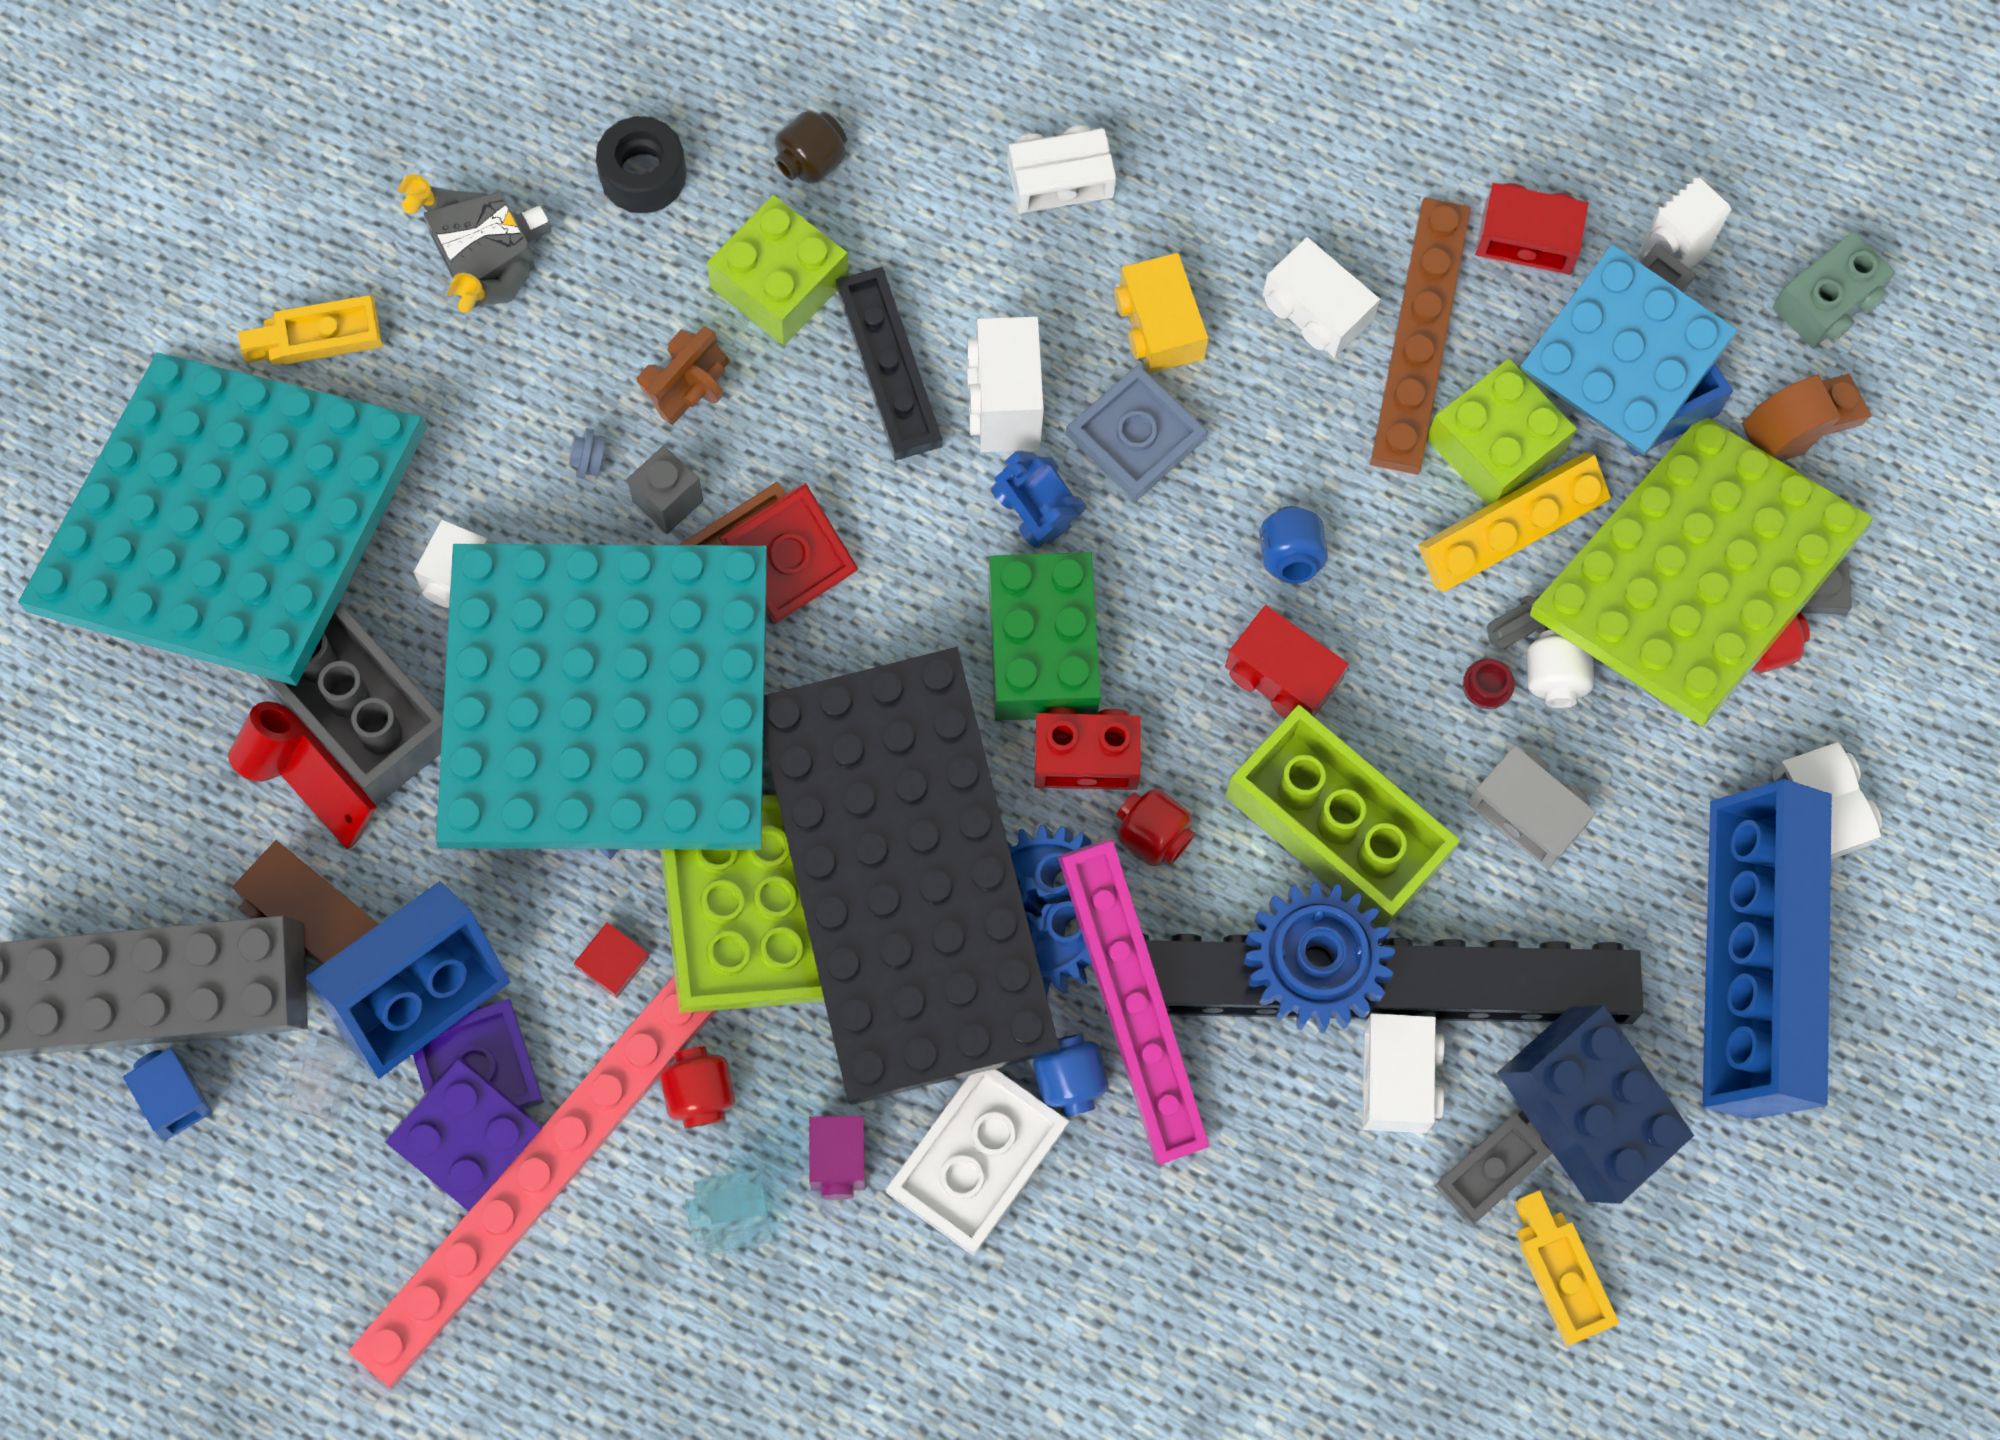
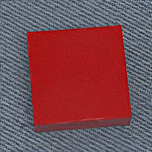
[574,922,650,998]

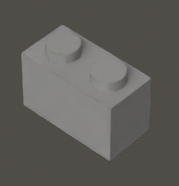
[1468,745,1596,871]

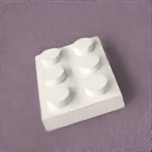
[886,1069,1069,1256]

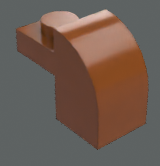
[1742,373,1872,461]

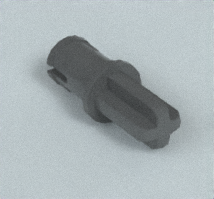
[1486,593,1549,649]

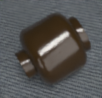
[774,111,847,184]

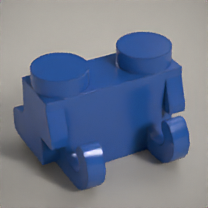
[991,451,1086,549]

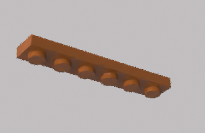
[1370,197,1471,475]

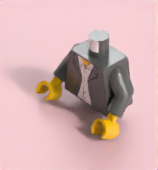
[397,174,552,313]

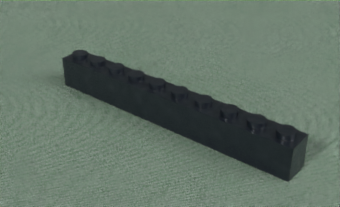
[1105,933,1644,1024]

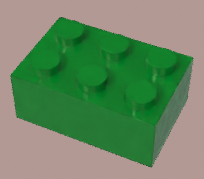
[988,552,1100,721]

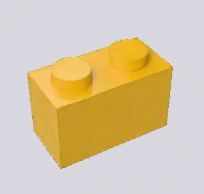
[1114,253,1208,374]

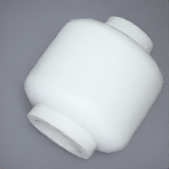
[1527,630,1594,708]

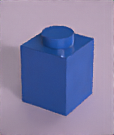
[122,1048,213,1141]

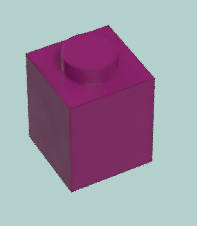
[809,1116,865,1200]

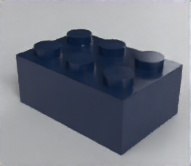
[1497,1005,1694,1204]

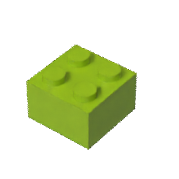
[707,195,849,346]
[1427,358,1577,505]

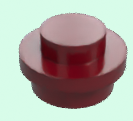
[1462,659,1515,709]

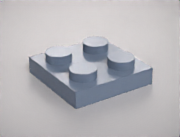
[1066,365,1208,502]

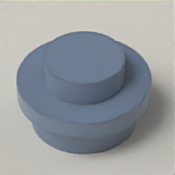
[568,428,605,479]

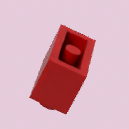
[1475,182,1589,275]
[1225,605,1349,719]

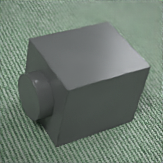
[627,445,703,534]

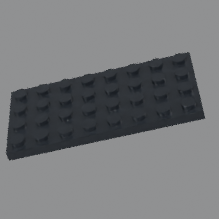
[764,647,1061,1105]

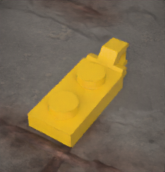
[238,295,383,365]
[1514,1190,1619,1347]

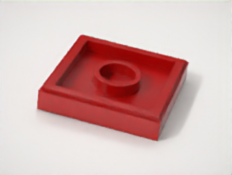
[718,483,859,624]

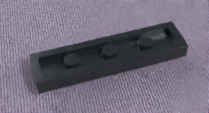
[836,267,942,461]

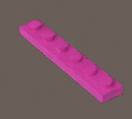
[1058,839,1210,1165]

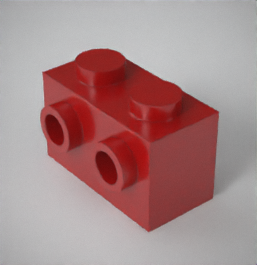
[1034,707,1141,790]

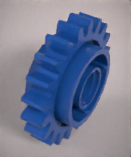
[1243,882,1395,1033]

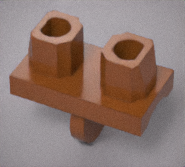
[637,326,730,425]

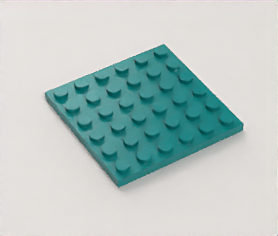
[18,352,427,686]
[436,544,767,850]

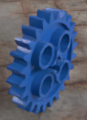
[1007,825,1093,995]

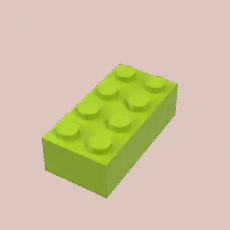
[1225,705,1460,927]

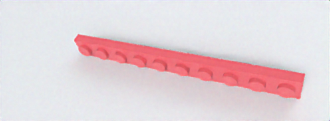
[348,976,717,1389]

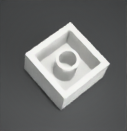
[966,316,1044,452]

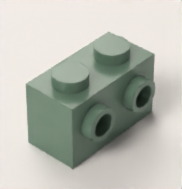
[1772,231,1895,349]

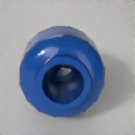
[1259,506,1328,584]
[1033,1034,1109,1116]

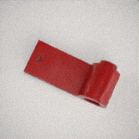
[228,701,377,849]

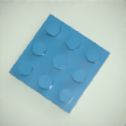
[1520,244,1738,456]

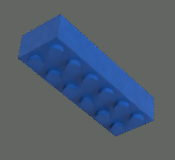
[1702,779,1832,1119]

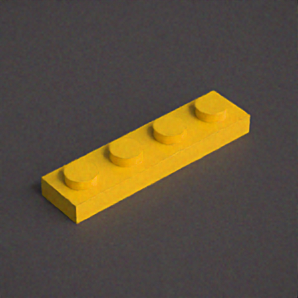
[1418,452,1611,592]

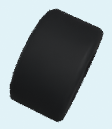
[596,116,686,214]

